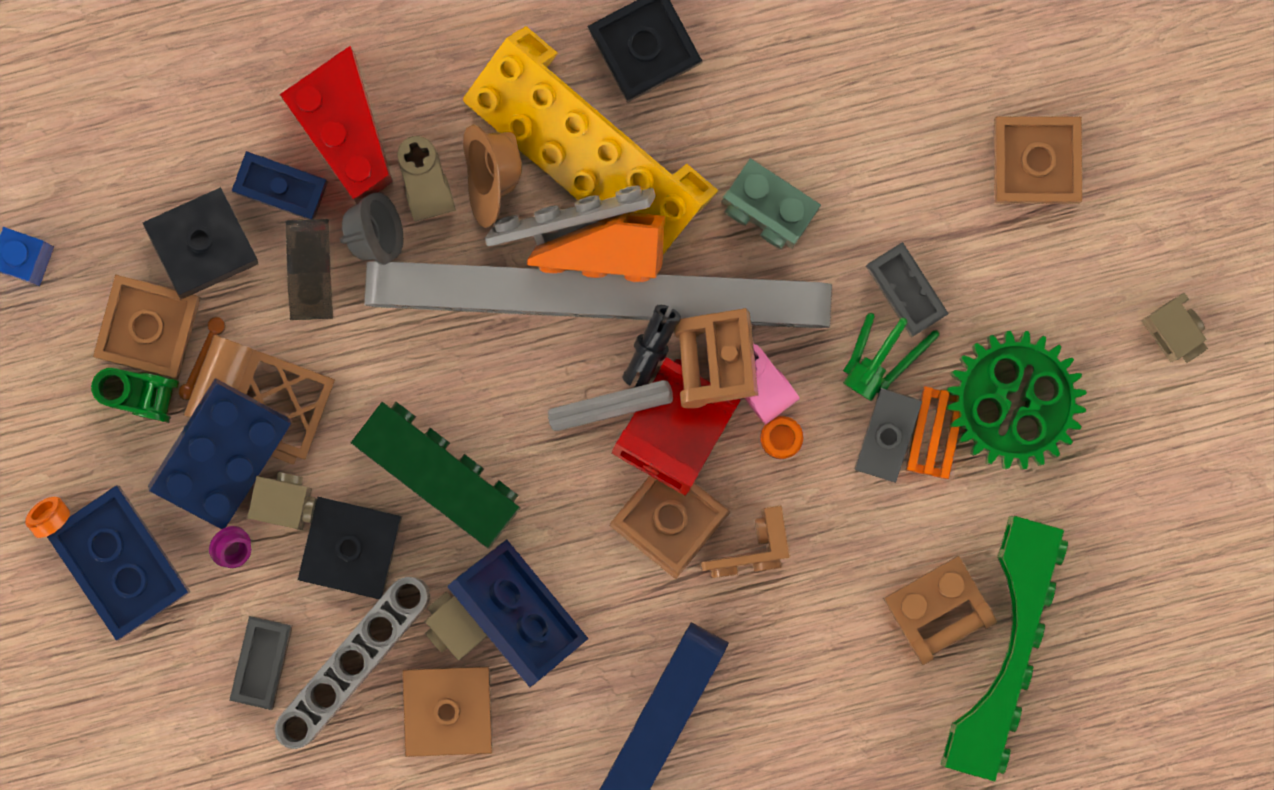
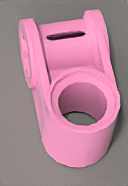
[745,344,800,425]

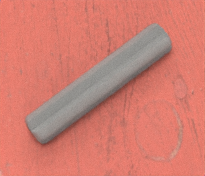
[548,380,673,431]

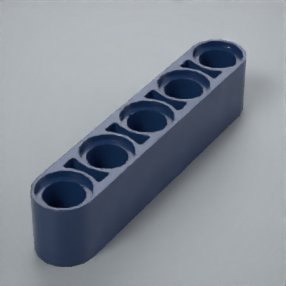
[599,622,729,790]

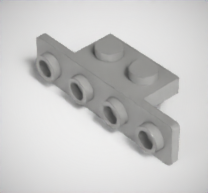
[485,185,656,246]

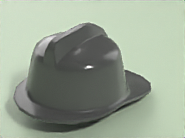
[339,192,404,265]

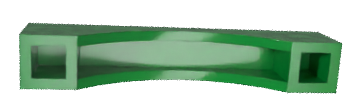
[940,516,1068,782]

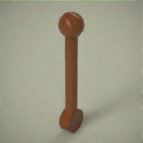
[178,317,226,400]

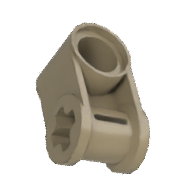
[397,136,456,222]

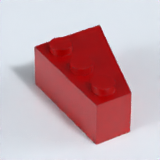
[280,46,393,204]

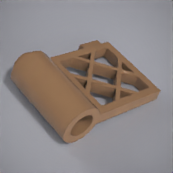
[184,335,335,465]

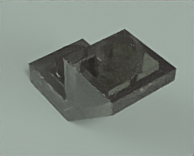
[286,219,333,320]

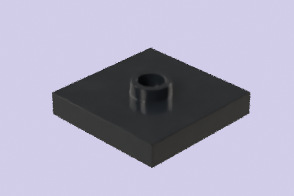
[587,0,703,103]
[142,187,258,300]
[297,496,402,599]

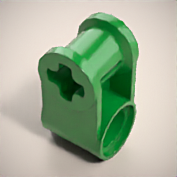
[91,368,179,423]

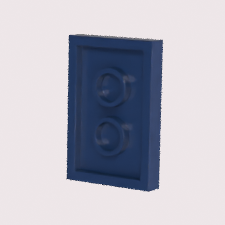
[148,378,291,529]
[47,485,191,641]
[447,539,589,688]

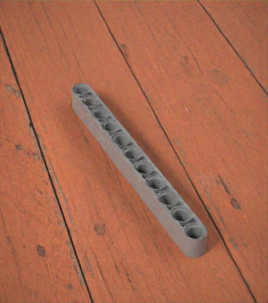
[364,261,832,328]

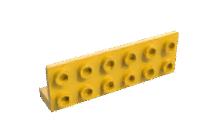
[463,26,719,255]

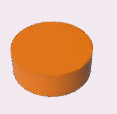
[760,416,804,459]
[25,497,70,538]

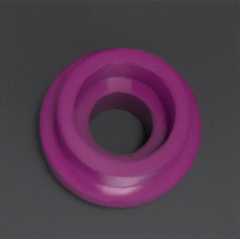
[209,526,252,568]

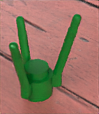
[843,313,940,401]

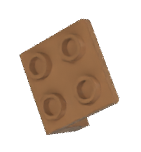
[700,505,790,578]

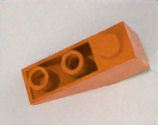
[527,212,665,282]

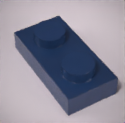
[231,151,328,222]

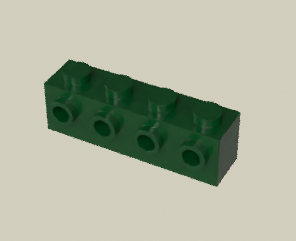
[350,402,521,549]

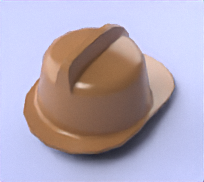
[463,124,522,228]

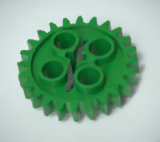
[946,331,1087,470]

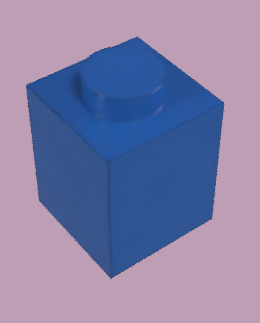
[0,227,54,287]

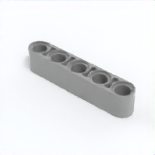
[275,577,430,749]

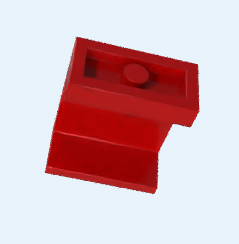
[611,357,741,496]

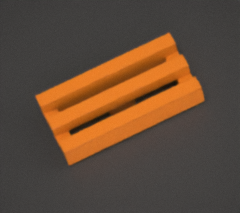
[906,386,960,479]

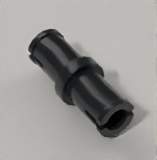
[622,305,681,387]

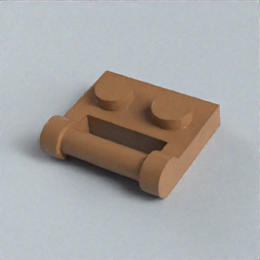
[674,308,758,408]
[883,556,997,665]

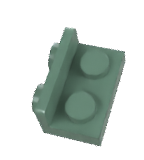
[721,158,821,249]

